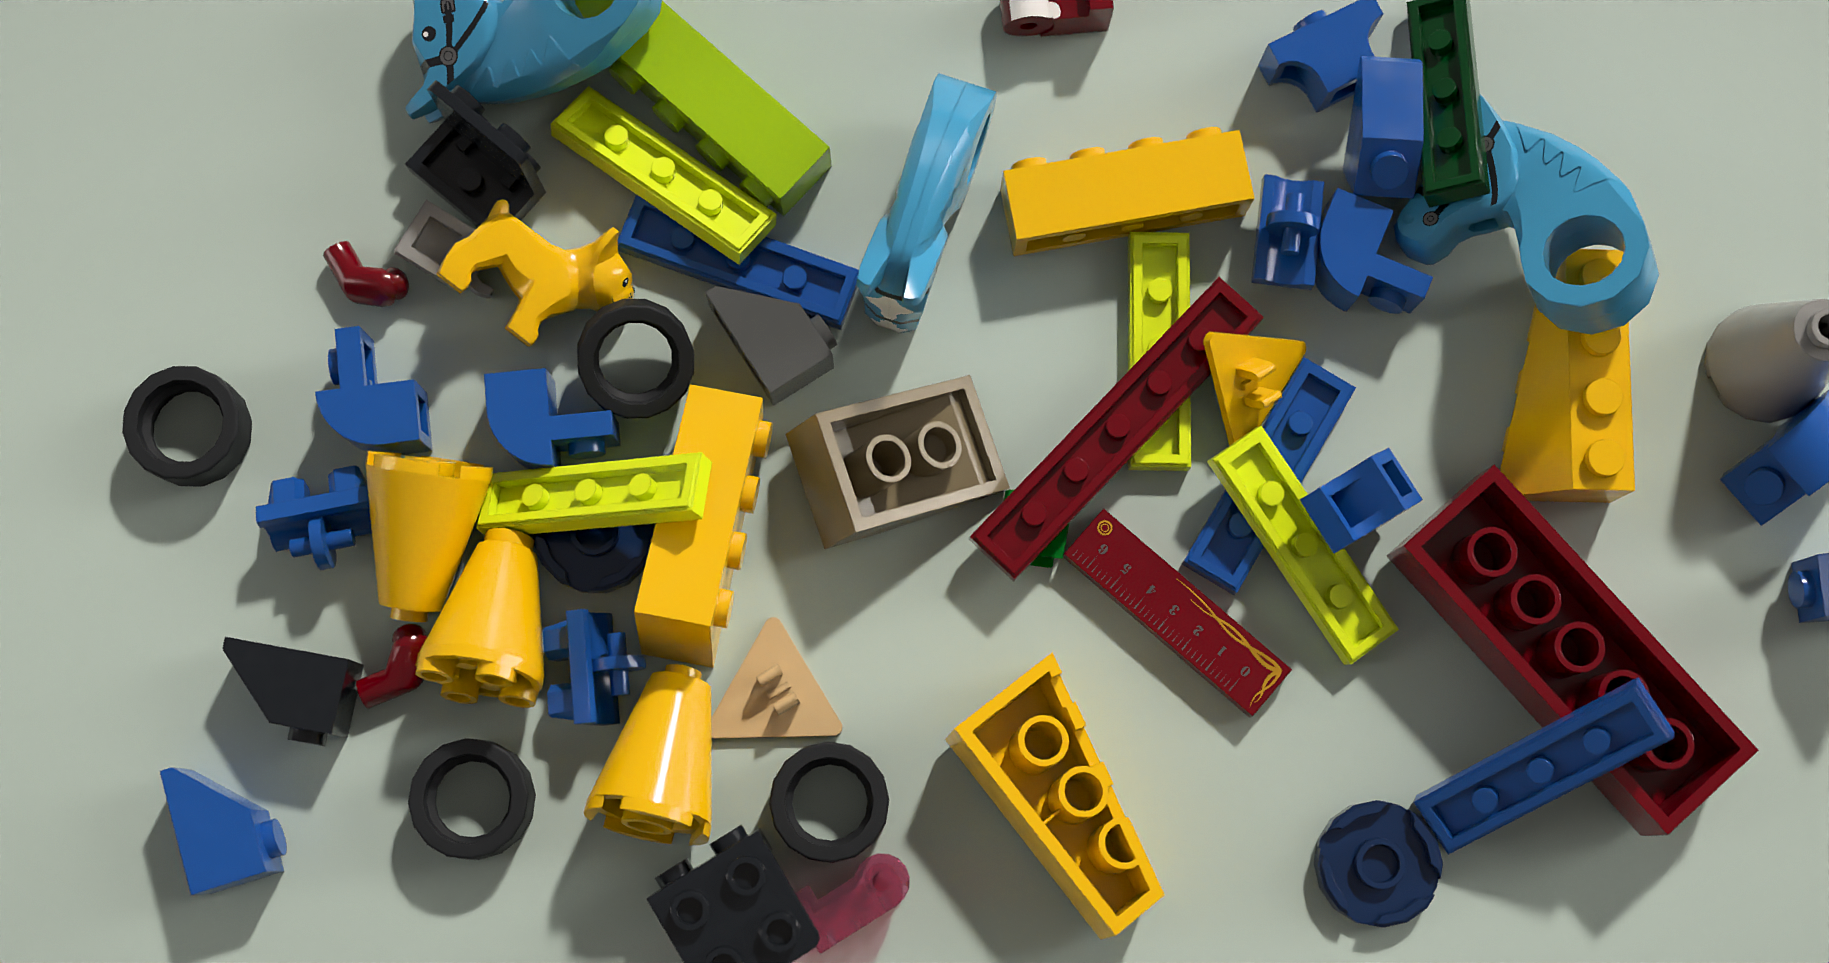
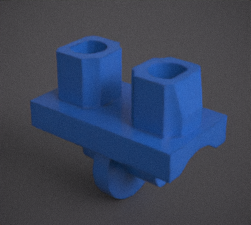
[1251,174,1324,290]
[256,465,372,570]
[543,609,646,726]

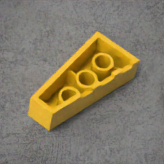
[634,384,773,668]
[945,652,1165,940]

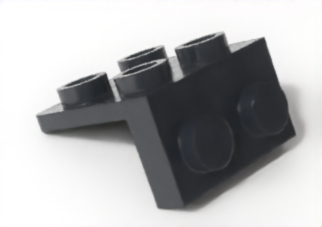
[405,80,546,227]
[647,824,820,963]

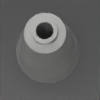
[1704,299,1829,423]

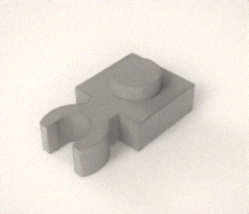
[394,200,499,299]

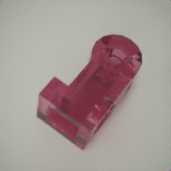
[796,853,910,954]

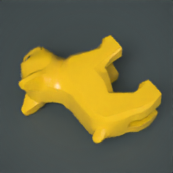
[436,199,635,347]

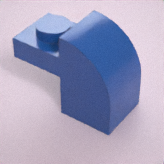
[1315,188,1433,314]
[315,326,433,455]
[484,368,621,469]
[1720,390,1829,526]

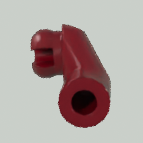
[323,241,409,307]
[356,624,427,709]

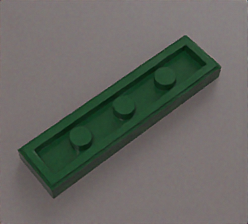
[1406,0,1490,208]

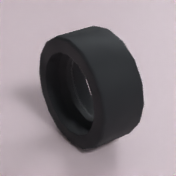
[577,299,694,419]
[122,366,252,487]
[408,738,536,860]
[769,741,890,863]

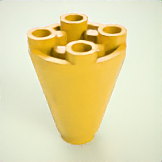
[415,528,544,708]

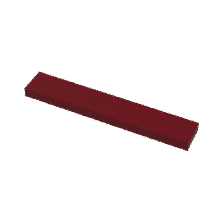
[969,277,1264,582]

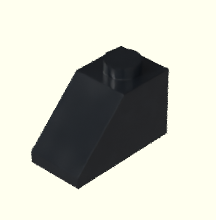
[222,637,364,746]

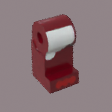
[1000,0,1114,37]

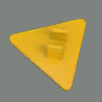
[1203,332,1306,446]

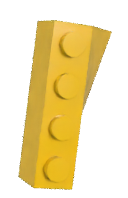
[1500,249,1635,503]

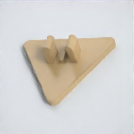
[712,617,842,739]

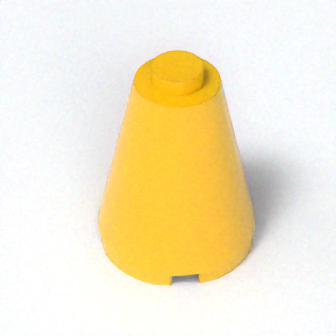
[365,451,493,622]
[583,664,712,846]

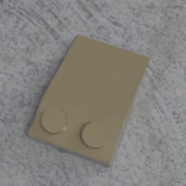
[785,375,1010,549]

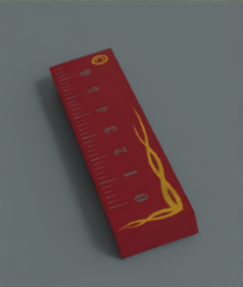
[1063,508,1292,718]

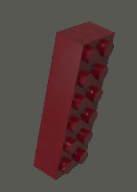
[1386,464,1759,836]

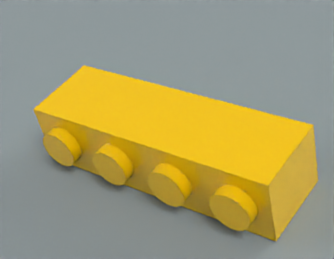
[1000,127,1255,256]

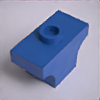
[1258,0,1384,113]
[1300,448,1423,553]

